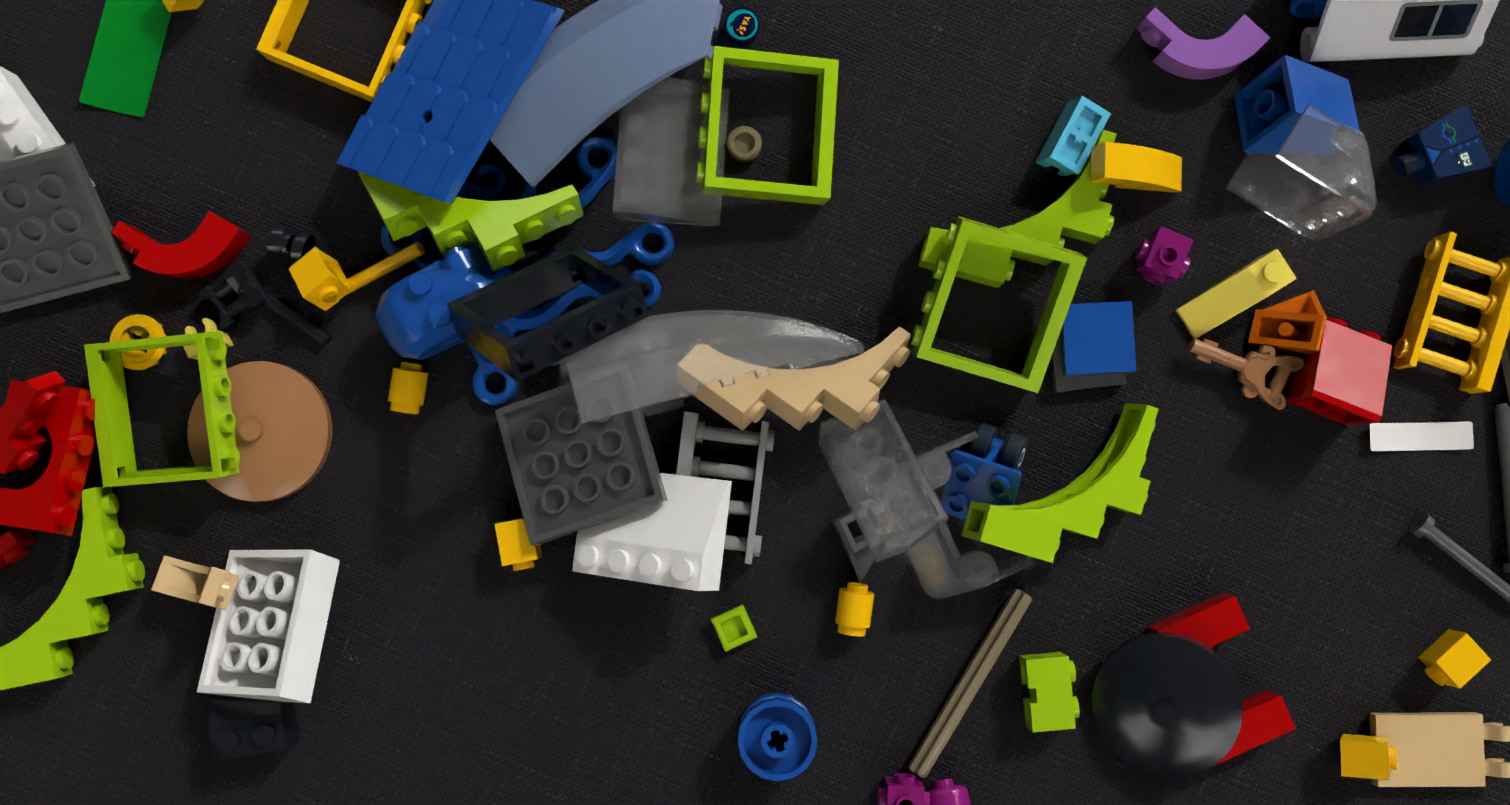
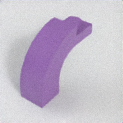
[1136,7,1271,80]

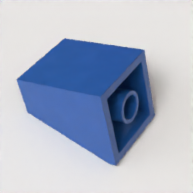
[1234,55,1361,155]

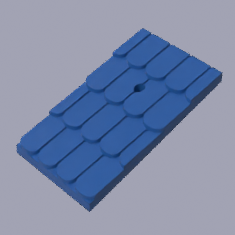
[337,0,565,204]

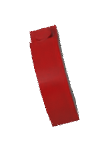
[111,211,251,279]

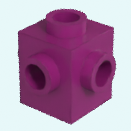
[1135,227,1194,286]
[877,773,930,805]

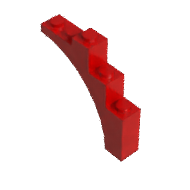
[0,371,66,474]

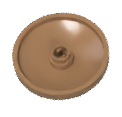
[187,361,333,502]

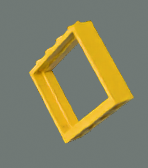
[256,0,432,102]

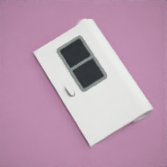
[1300,0,1500,62]

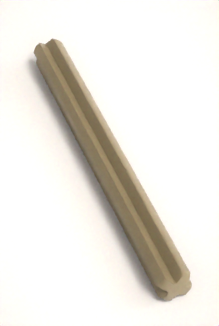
[908,589,1032,778]

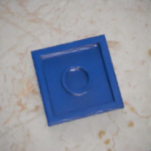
[1061,301,1137,376]

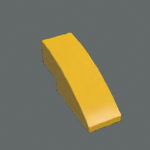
[1091,142,1182,193]

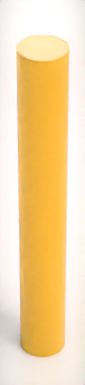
[345,241,425,296]

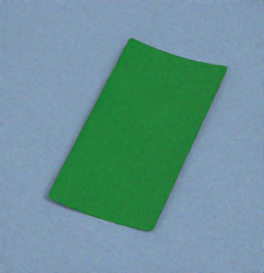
[79,0,172,117]

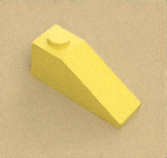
[1175,249,1297,339]

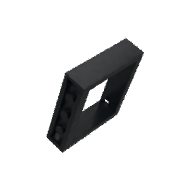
[447,245,649,382]

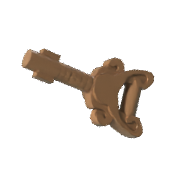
[1188,338,1305,410]

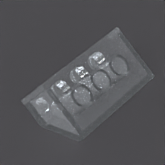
[818,400,949,562]

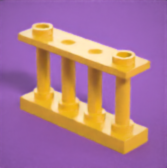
[1393,231,1510,394]

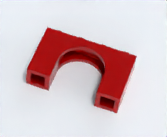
[0,380,96,536]
[1147,593,1296,764]

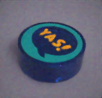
[725,8,760,45]

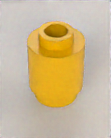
[388,362,429,414]
[835,582,875,637]

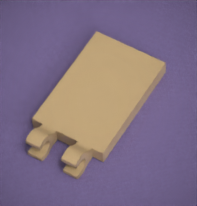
[1370,712,1510,787]

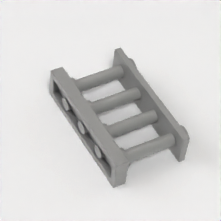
[676,412,775,564]

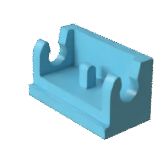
[1036,96,1111,176]

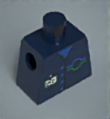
[1394,105,1492,185]

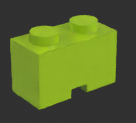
[1019,652,1080,733]

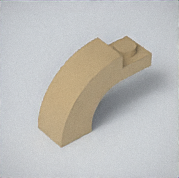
[151,555,239,611]

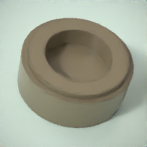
[727,126,762,163]

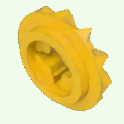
[109,314,167,370]

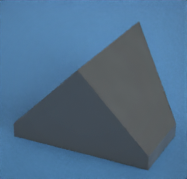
[831,499,895,583]

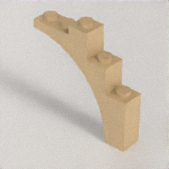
[676,326,911,431]

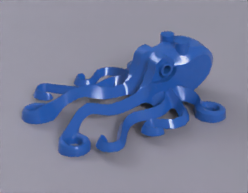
[375,135,675,407]

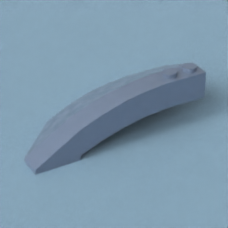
[490,0,723,188]

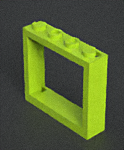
[695,46,839,205]
[910,216,1087,393]
[84,331,240,487]

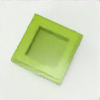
[711,604,757,652]

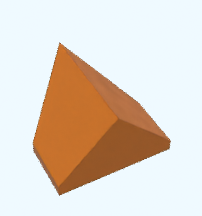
[1248,290,1327,356]

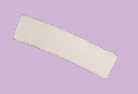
[1369,421,1474,451]

